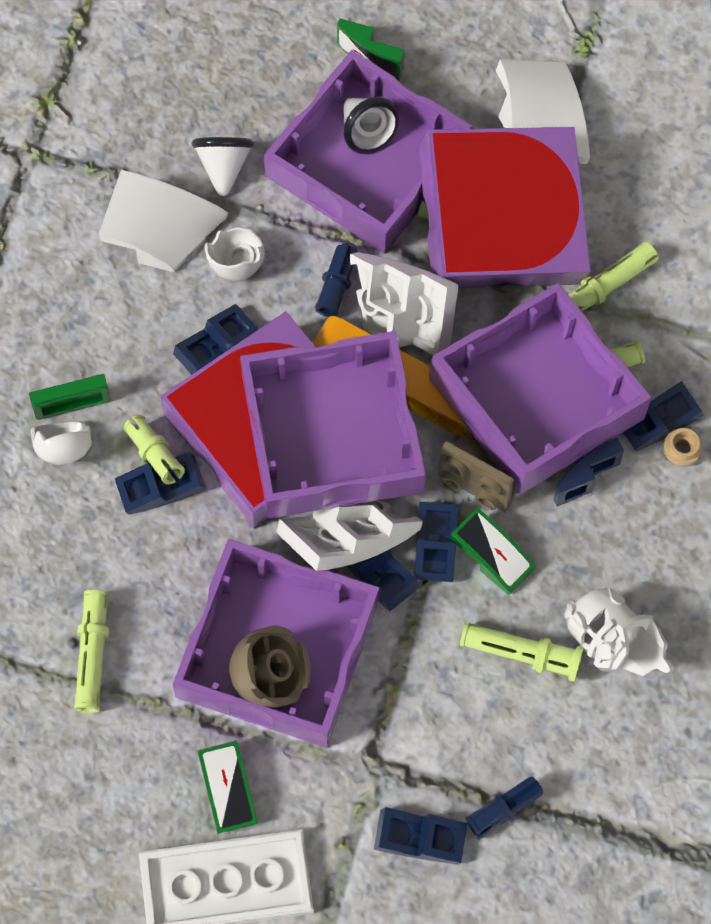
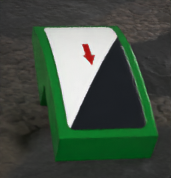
[337,18,404,81]
[451,507,536,595]
[197,740,258,834]

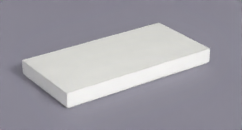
[139,829,314,924]

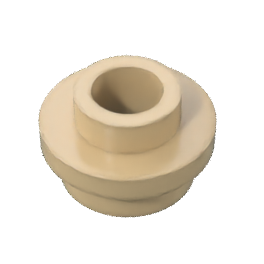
[663,428,703,466]

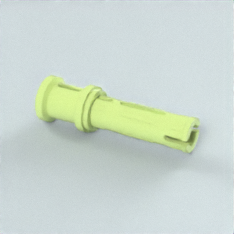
[460,621,584,682]

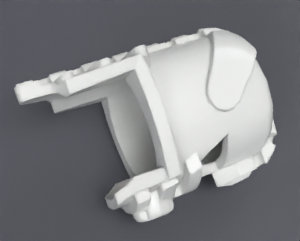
[564,587,674,676]

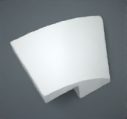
[496,59,590,164]
[99,169,228,272]
[350,252,458,355]
[276,500,423,571]

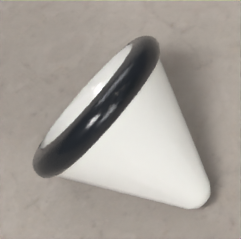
[343,97,399,154]
[191,137,254,196]

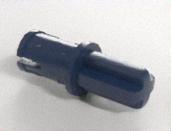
[314,243,357,317]
[465,776,544,840]

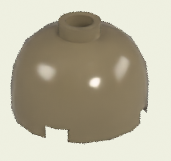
[229,625,311,709]

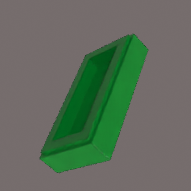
[29,374,111,420]

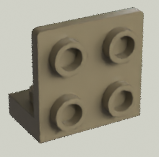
[438,433,517,513]

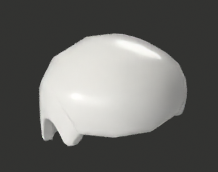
[205,227,265,281]
[31,422,92,465]

